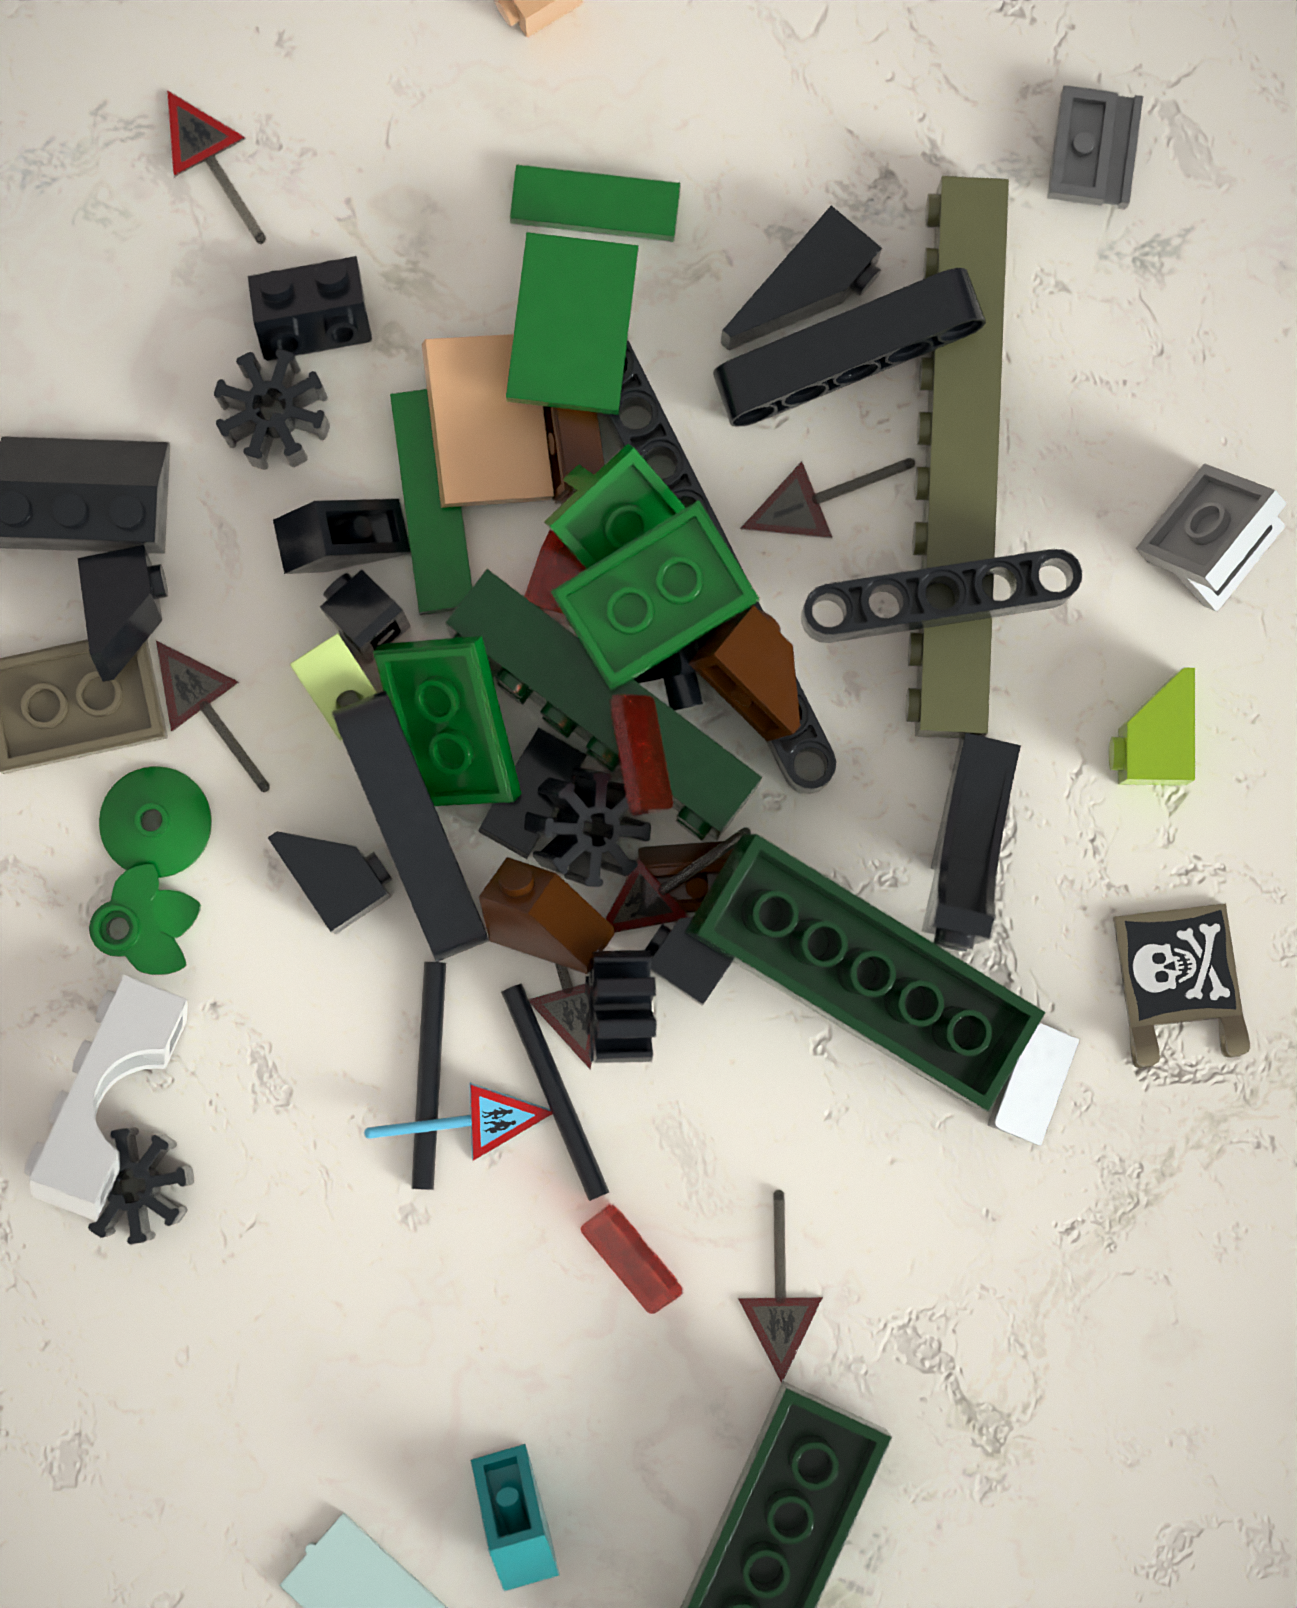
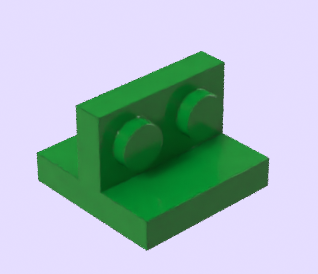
[544,444,686,569]

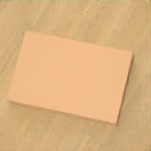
[422,334,554,508]

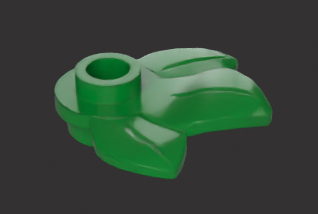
[89,864,201,975]

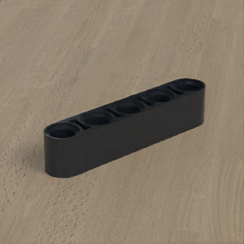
[713,268,986,427]
[801,549,1082,643]
[332,690,489,962]

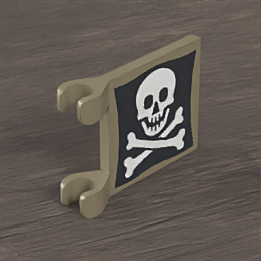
[1113,904,1250,1068]

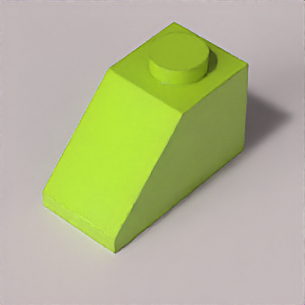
[1109,667,1195,786]

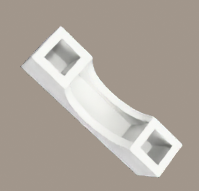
[24,975,188,1221]

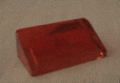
[610,694,673,816]
[580,1202,683,1314]

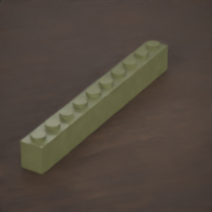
[906,176,1009,738]

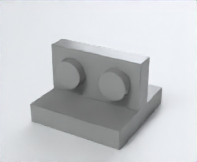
[1136,463,1287,612]

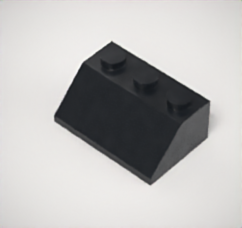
[0,436,170,554]

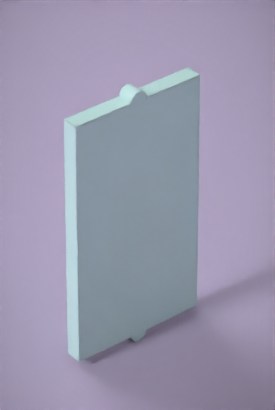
[279,1513,448,1608]

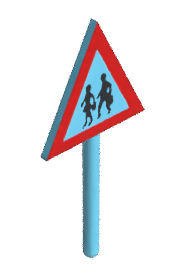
[364,1082,552,1161]

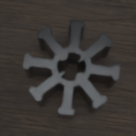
[214,349,330,470]
[524,767,651,887]
[585,950,657,1063]
[88,1127,194,1245]

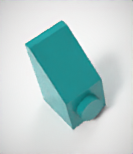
[471,1444,560,1591]

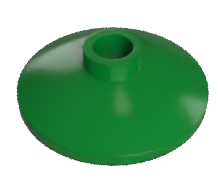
[99,766,212,878]

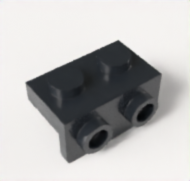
[248,256,372,361]

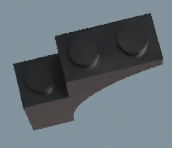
[921,733,1021,952]

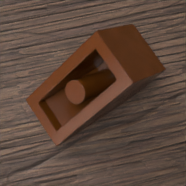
[688,605,800,742]
[479,857,615,974]

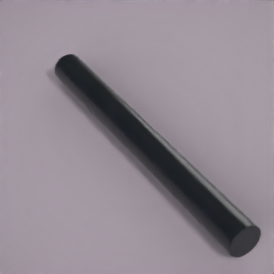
[411,962,447,1190]
[501,983,610,1201]

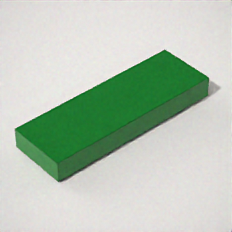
[510,164,681,242]

